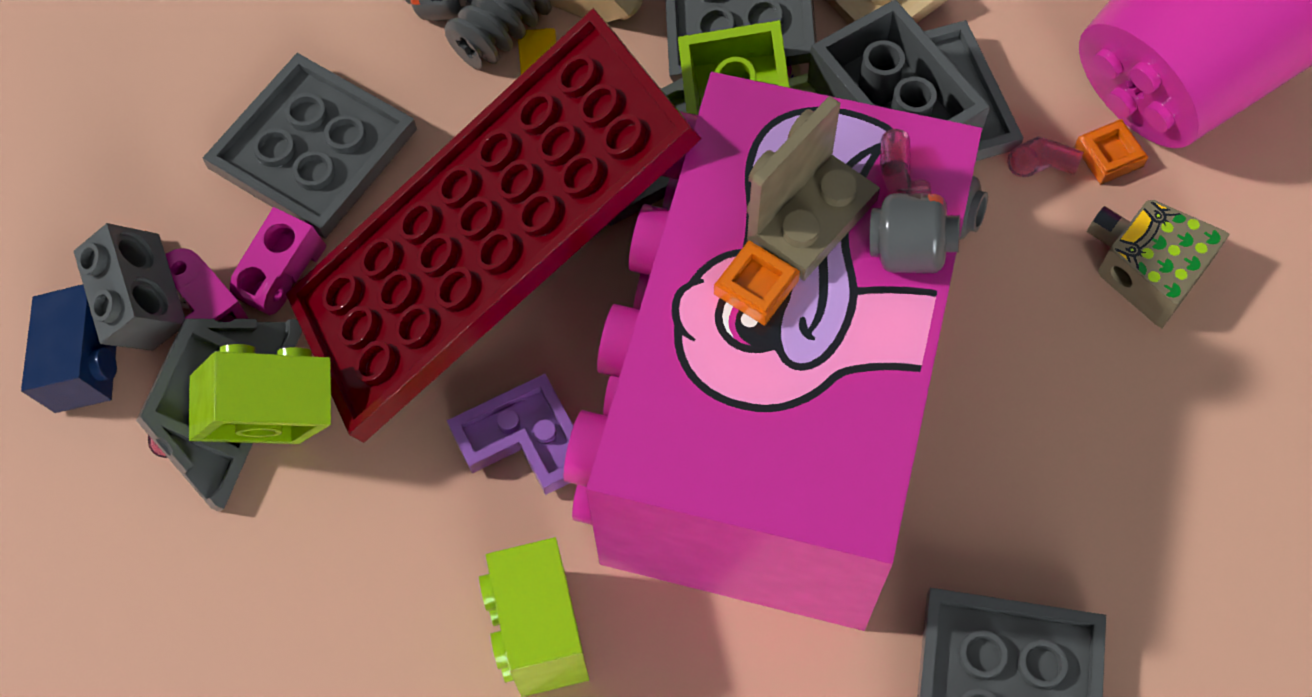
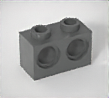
[74,223,186,351]

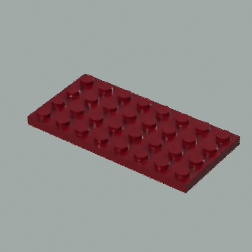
[286,8,702,443]

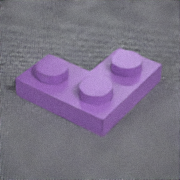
[446,374,573,495]

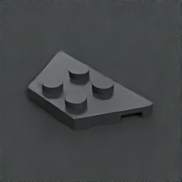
[136,319,302,512]

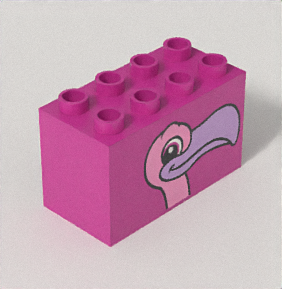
[563,72,982,631]

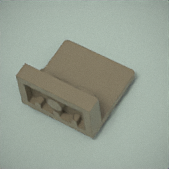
[746,96,880,281]

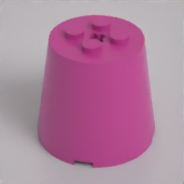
[1079,0,1312,148]

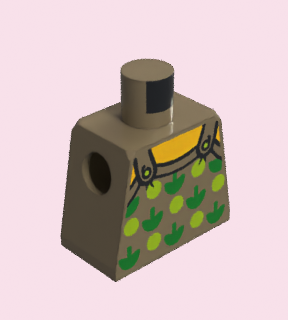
[1087,200,1230,328]

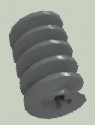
[444,0,552,69]

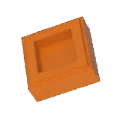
[1074,119,1148,185]
[714,240,800,326]

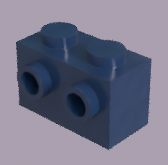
[21,284,117,413]

